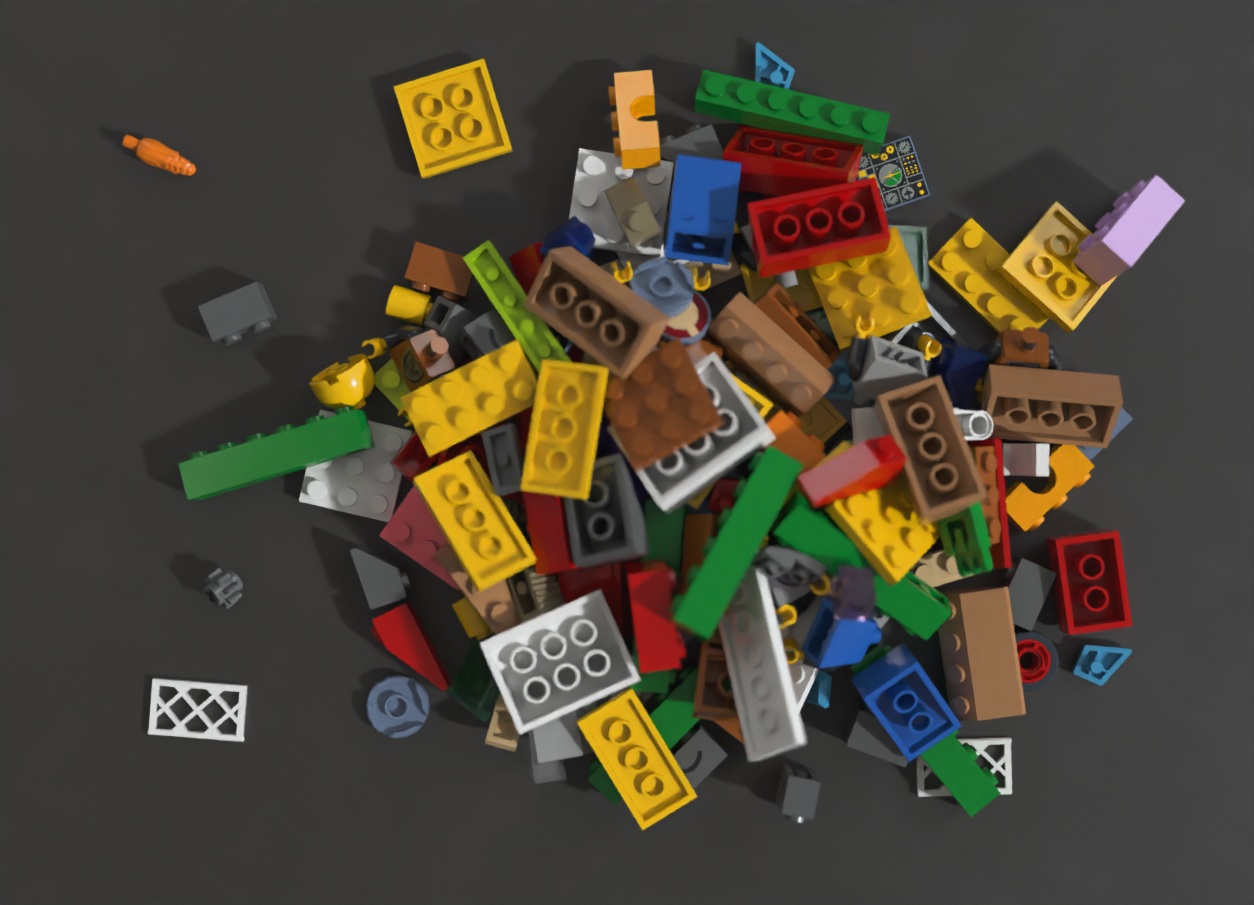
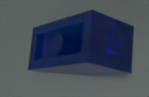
[540,215,596,263]
[930,338,988,410]

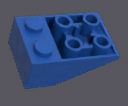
[663,154,741,266]

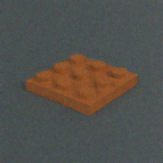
[603,338,725,472]

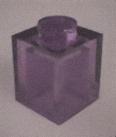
[830,566,877,621]

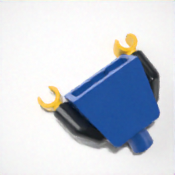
[783,572,881,672]

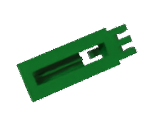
[937,502,993,577]

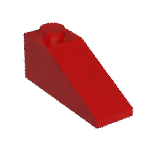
[796,434,907,507]
[371,600,452,691]

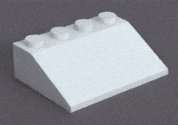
[607,352,776,515]
[480,589,640,734]

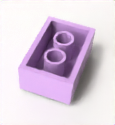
[1073,175,1185,287]

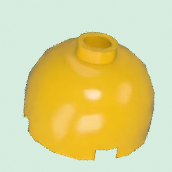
[309,354,374,410]

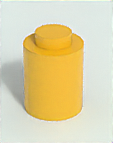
[386,285,434,326]
[452,597,492,641]

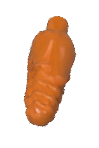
[122,134,196,176]

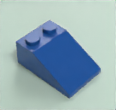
[851,643,962,762]

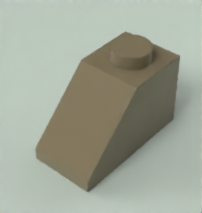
[604,177,661,249]

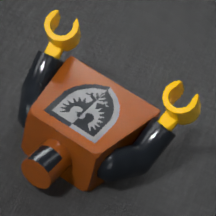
[362,325,456,426]
[964,327,1063,402]

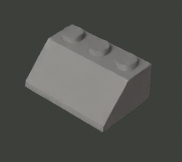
[528,700,597,764]

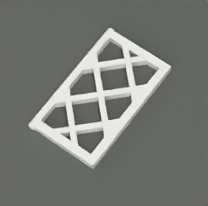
[147,678,248,742]
[916,737,1012,797]

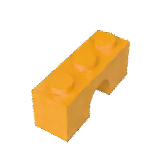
[609,70,661,170]
[1005,444,1095,532]

